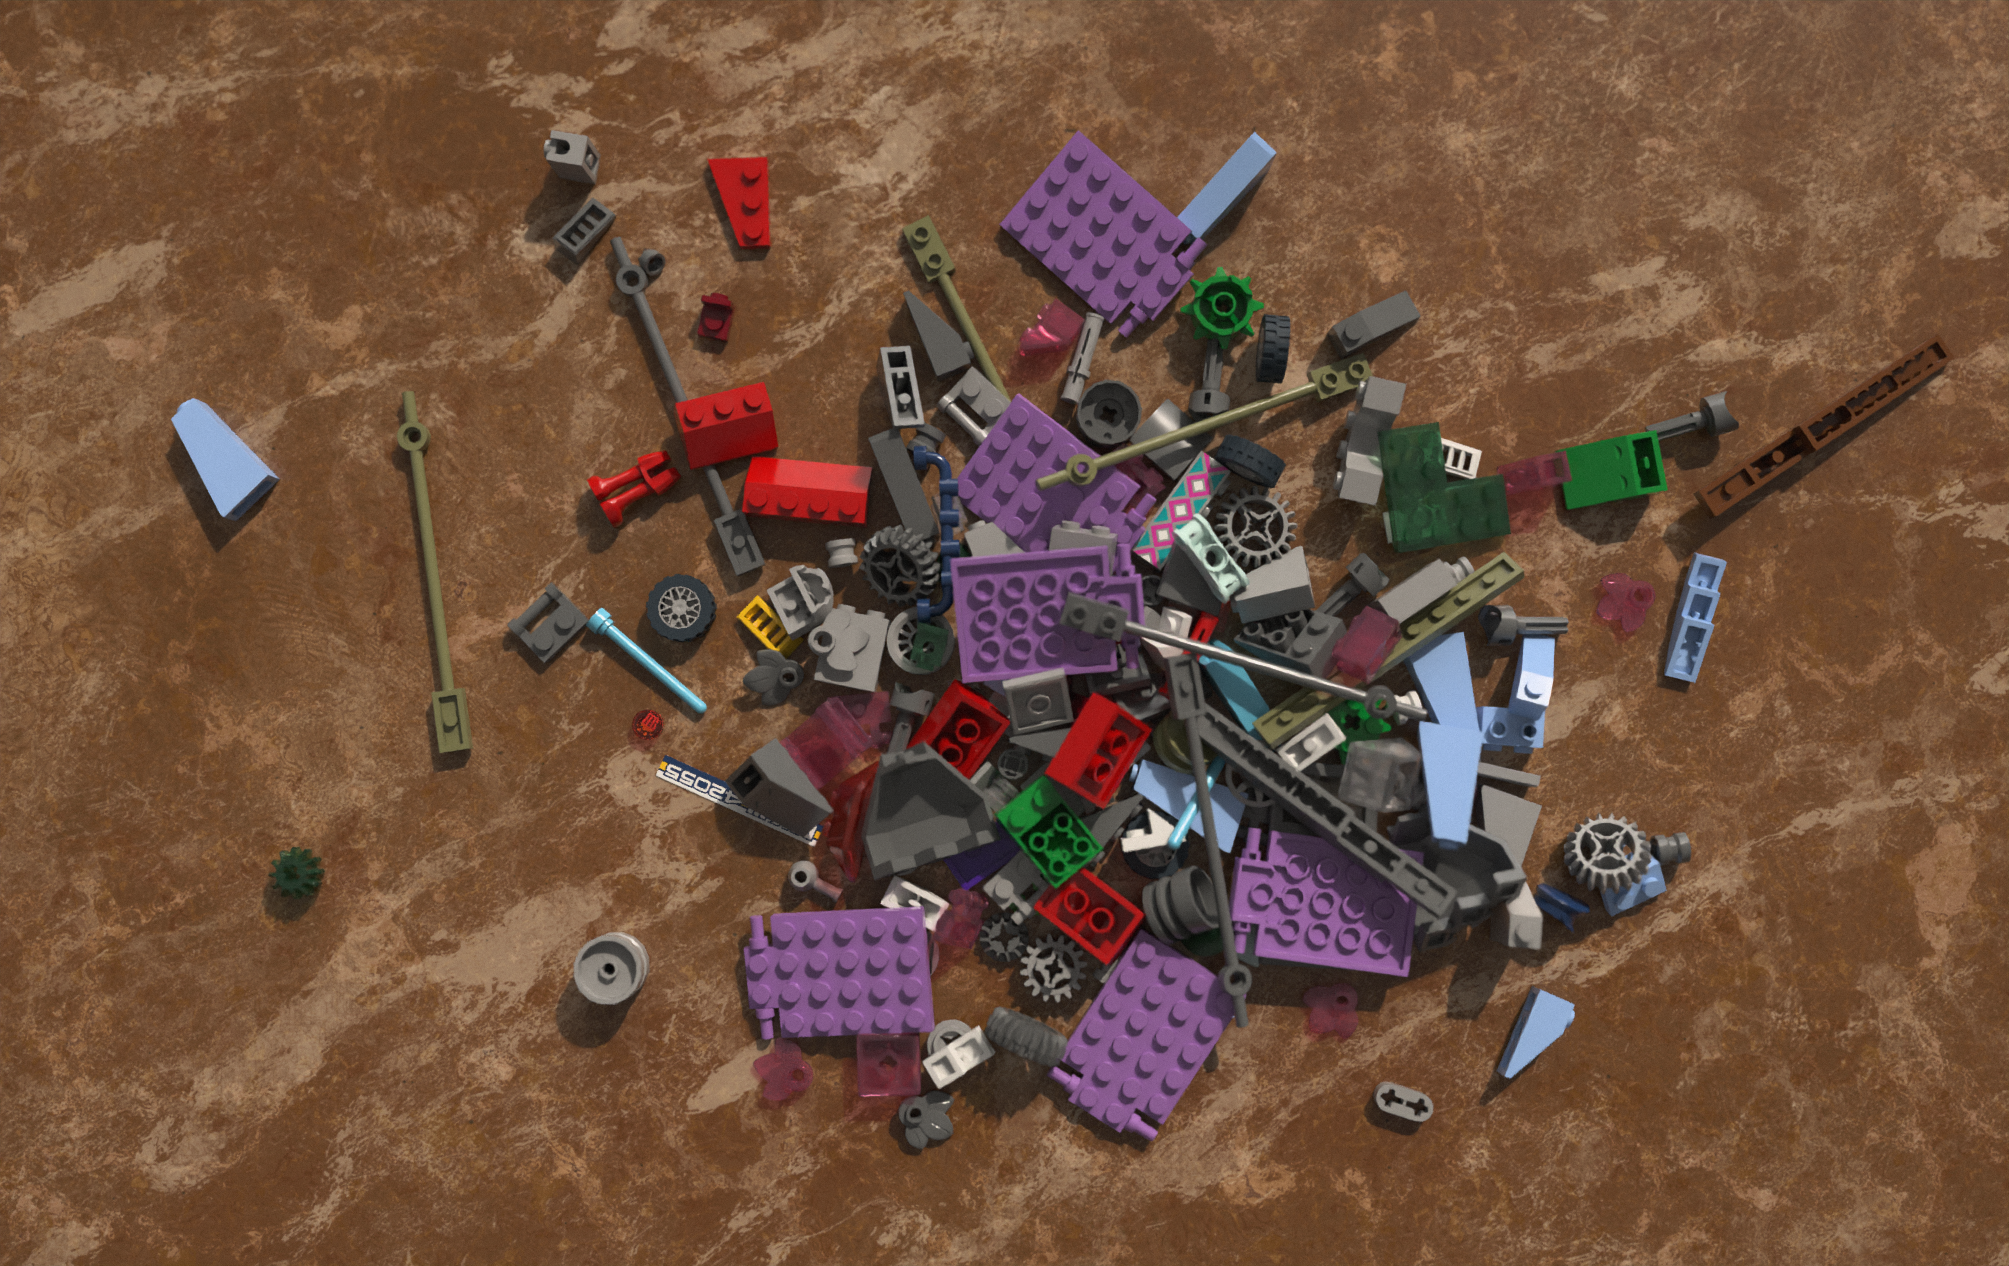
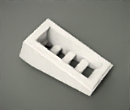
[1415,434,1482,481]

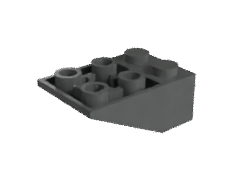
[1234,609,1351,679]
[725,738,833,837]

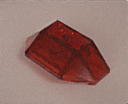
[823,760,879,883]

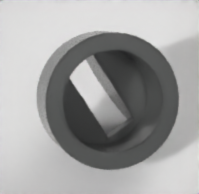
[638,249,665,276]

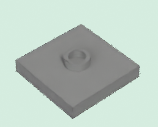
[1002,668,1074,735]

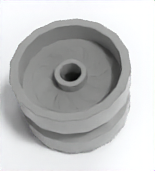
[574,932,649,1004]

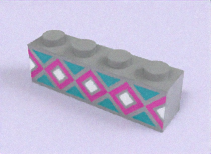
[1130,451,1231,573]

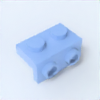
[1599,852,1667,916]

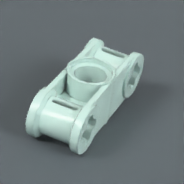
[1172,513,1250,603]

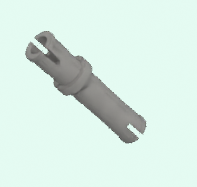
[1061,313,1105,405]

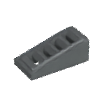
[553,197,616,265]

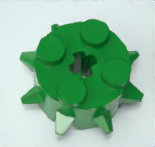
[1180,267,1264,350]
[1312,699,1391,765]

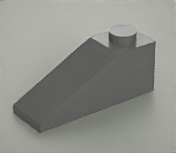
[903,290,975,382]
[1327,291,1421,360]
[876,346,925,429]

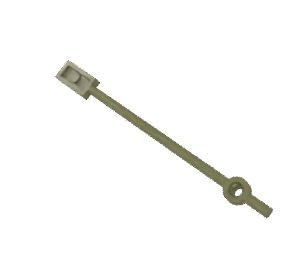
[902,215,1012,402]
[1035,353,1373,492]
[397,391,473,753]

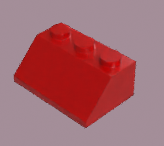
[673,382,778,470]
[906,679,1011,780]
[1045,692,1152,809]

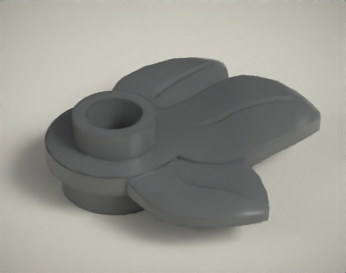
[742,649,804,706]
[898,1090,954,1150]

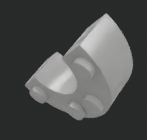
[1333,376,1406,506]

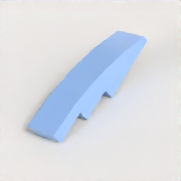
[1664,553,1727,683]

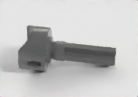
[1188,338,1230,422]
[1645,391,1739,442]
[1316,553,1389,617]
[1478,605,1569,646]
[886,682,935,754]

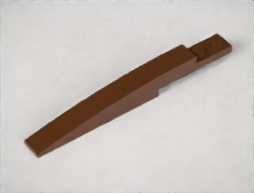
[1693,334,1955,519]

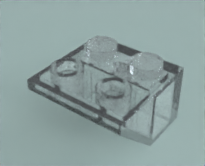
[1338,738,1423,813]

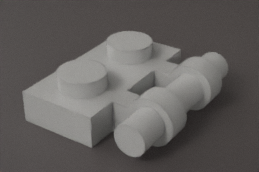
[982,850,1050,925]

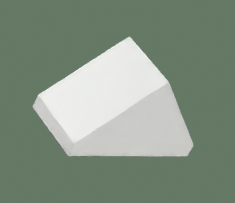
[881,875,950,932]

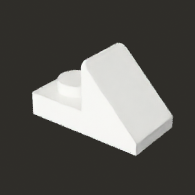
[1140,606,1192,669]
[1276,713,1346,772]
[1120,808,1186,852]

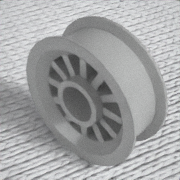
[887,607,955,675]

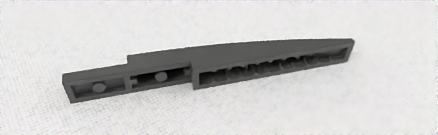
[1184,703,1457,919]

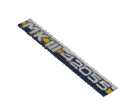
[656,755,824,847]

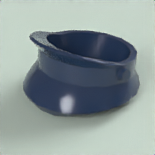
[1533,883,1590,934]

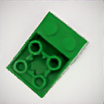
[1555,430,1668,510]
[993,776,1103,889]

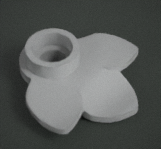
[808,609,870,671]

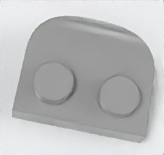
[767,565,833,640]

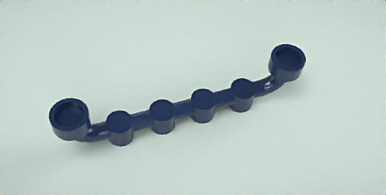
[914,446,960,624]

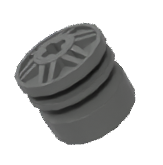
[1076,380,1142,449]
[1142,866,1219,945]

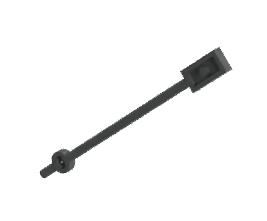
[610,237,766,577]
[1059,592,1427,722]
[1163,653,1252,1027]

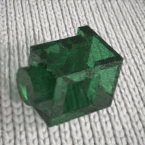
[910,623,950,672]

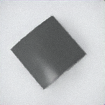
[1128,399,1213,482]
[1156,540,1237,617]

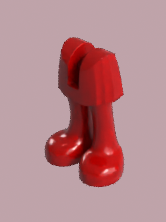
[586,450,681,528]

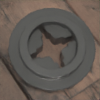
[980,912,1029,962]

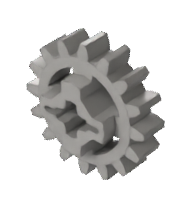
[1020,934,1087,1002]

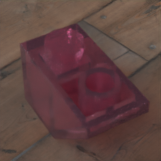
[1018,299,1085,356]
[1496,451,1572,497]

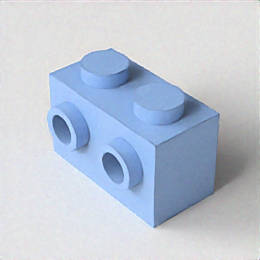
[1476,706,1545,754]

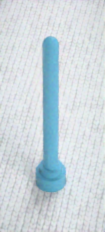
[586,608,707,714]
[1167,727,1244,849]

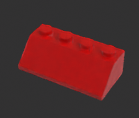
[742,456,873,528]

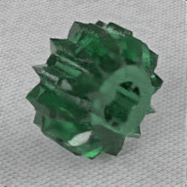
[268,847,325,900]

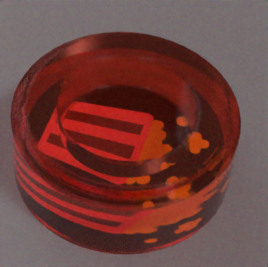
[632,709,664,740]

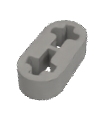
[1373,1081,1433,1122]

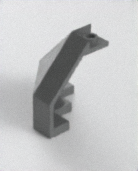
[861,741,1001,880]
[1387,802,1527,952]

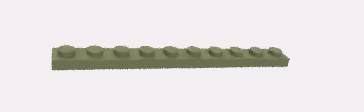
[1252,552,1525,750]

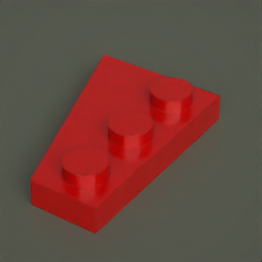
[707,157,771,249]

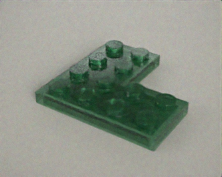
[1377,422,1511,553]

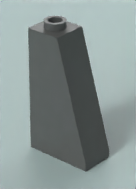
[868,428,941,546]

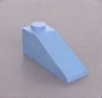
[1507,634,1555,721]
[1497,986,1575,1078]

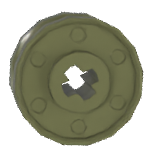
[1153,711,1218,774]

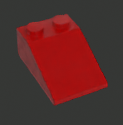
[1033,866,1147,966]

